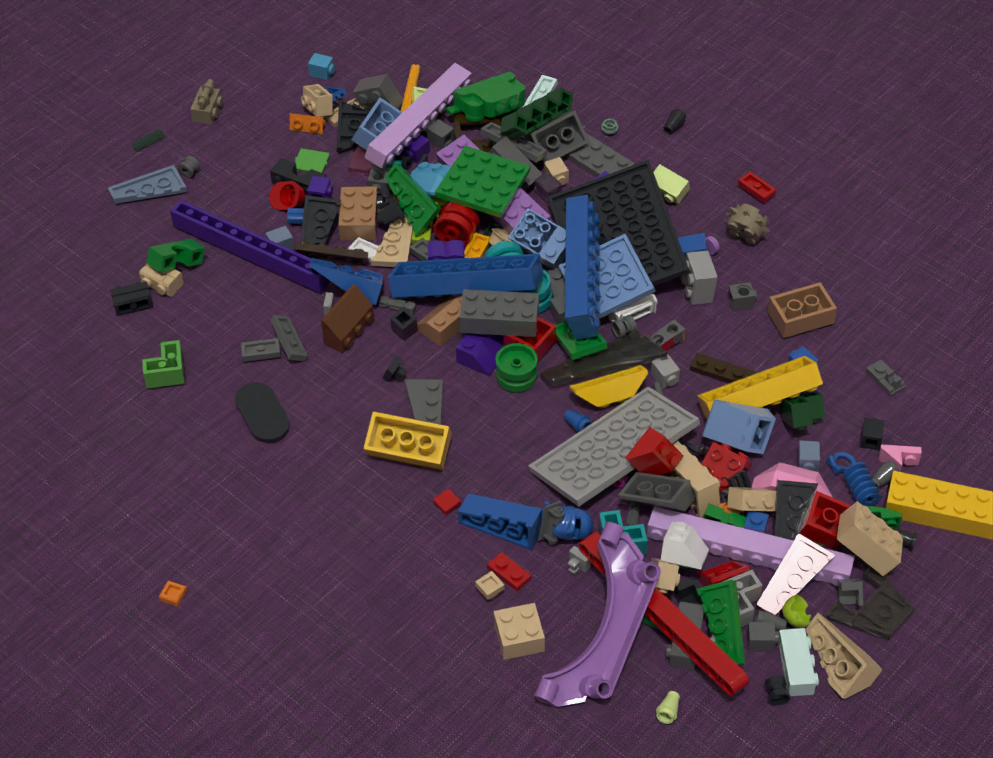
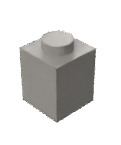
[650,354,680,389]

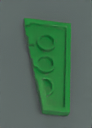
[696,580,745,666]

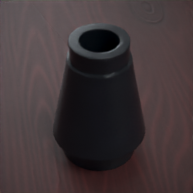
[663,109,686,134]

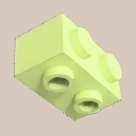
[654,164,690,205]

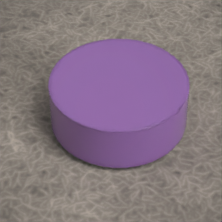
[706,236,719,255]

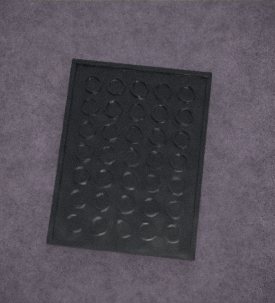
[548,159,690,286]

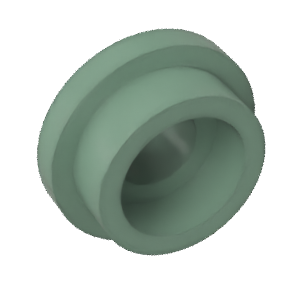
[601,119,618,134]

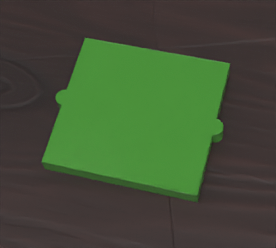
[295,148,330,173]

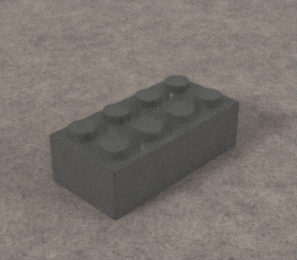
[460,289,539,337]

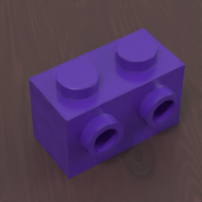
[307,176,334,199]

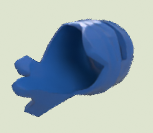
[542,501,593,541]

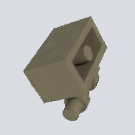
[190,79,223,125]

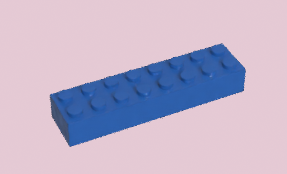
[565,194,600,339]
[388,254,543,299]

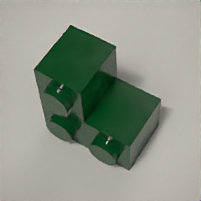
[780,391,825,430]

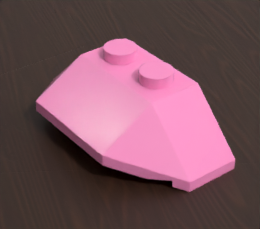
[752,462,832,497]

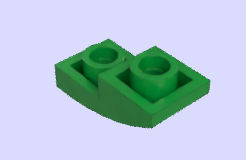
[866,506,902,530]

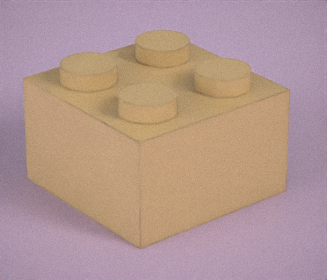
[494,603,545,660]

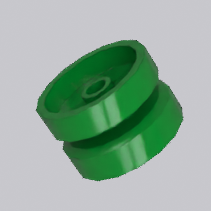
[496,343,538,393]

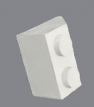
[661,522,709,569]

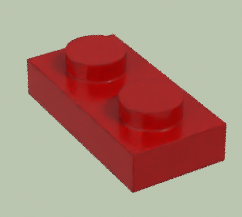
[738,171,776,203]
[487,552,531,592]

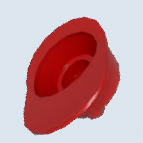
[269,181,308,210]

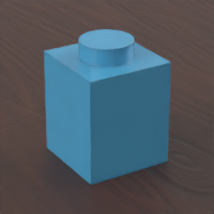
[308,53,335,81]

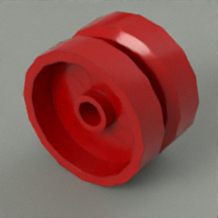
[434,202,479,247]

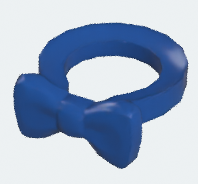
[826,452,856,475]

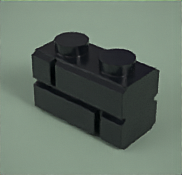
[110,281,153,316]

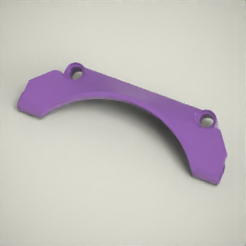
[534,522,661,707]

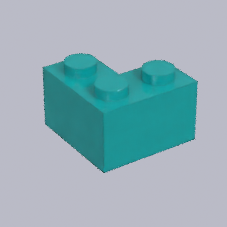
[599,510,647,555]

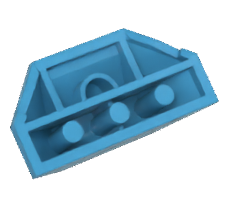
[410,162,451,195]

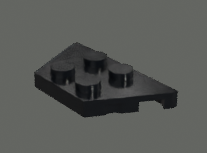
[336,98,371,152]

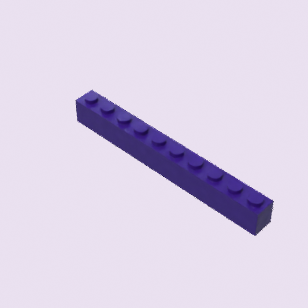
[170,200,331,293]

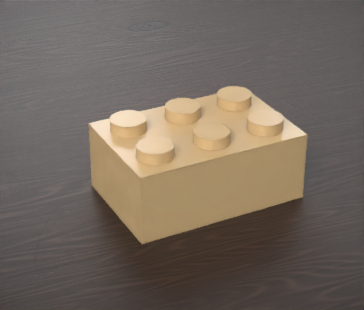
[837,501,903,576]

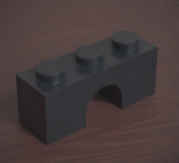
[270,158,326,195]

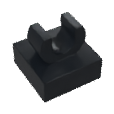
[382,356,407,382]

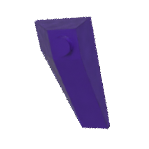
[456,333,504,376]

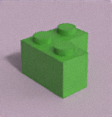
[142,340,185,388]

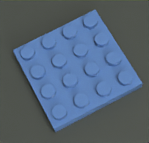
[558,234,655,318]

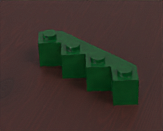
[500,87,573,140]

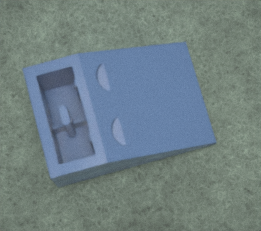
[508,208,566,269]
[702,399,776,454]

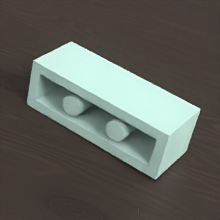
[778,628,819,696]

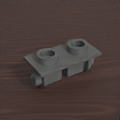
[538,501,564,545]

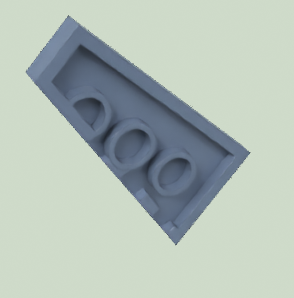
[108,165,187,204]

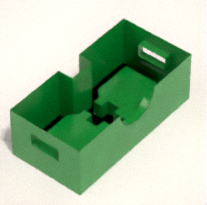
[702,503,747,528]

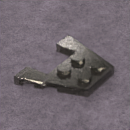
[826,566,915,640]

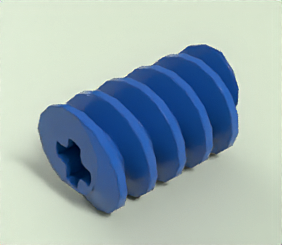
[843,462,881,506]

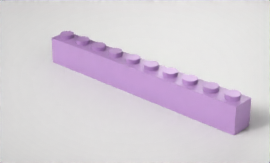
[364,63,472,168]
[647,506,855,586]

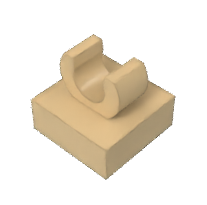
[475,571,504,600]

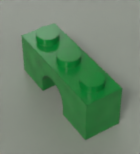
[146,239,205,273]

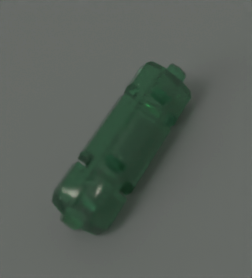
[132,129,164,151]

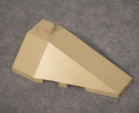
[806,613,883,699]

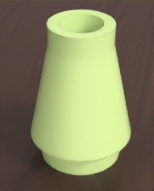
[656,691,680,724]

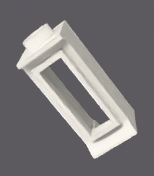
[608,294,658,322]

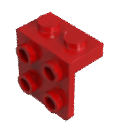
[701,442,752,491]

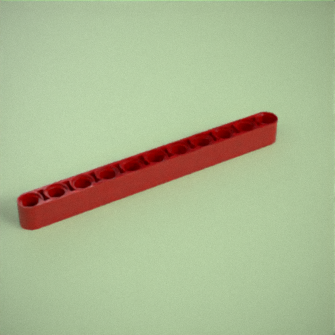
[578,532,749,696]

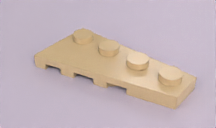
[371,211,413,267]

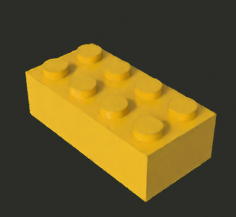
[363,412,452,470]

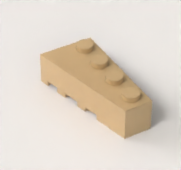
[665,440,720,518]

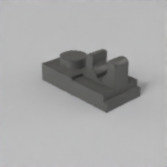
[866,360,906,397]

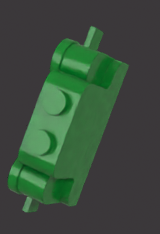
[446,71,526,122]

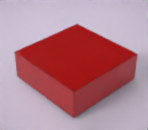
[433,489,461,515]

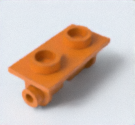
[290,113,326,134]

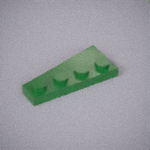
[385,163,441,237]

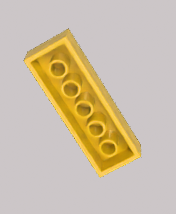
[697,356,823,419]
[886,471,993,540]

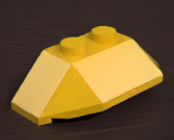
[569,365,648,408]

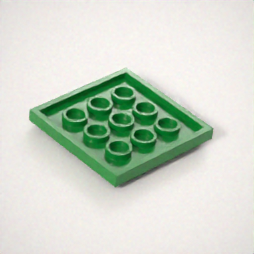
[435,146,530,218]

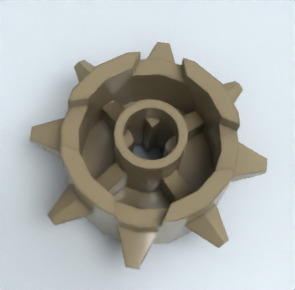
[725,203,770,245]

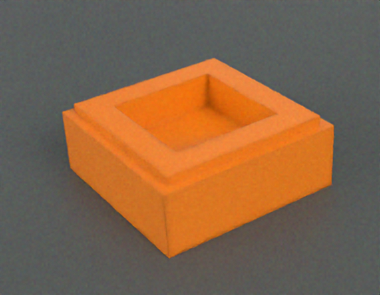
[159,581,187,607]

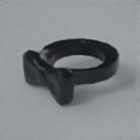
[684,442,709,458]

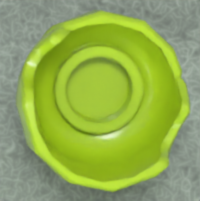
[782,594,811,628]

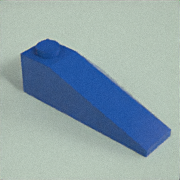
[310,258,384,305]

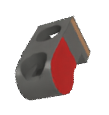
[649,319,686,354]

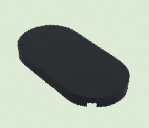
[235,382,290,443]

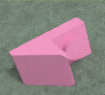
[878,445,922,472]

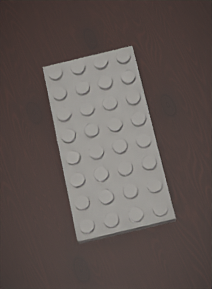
[528,387,700,506]

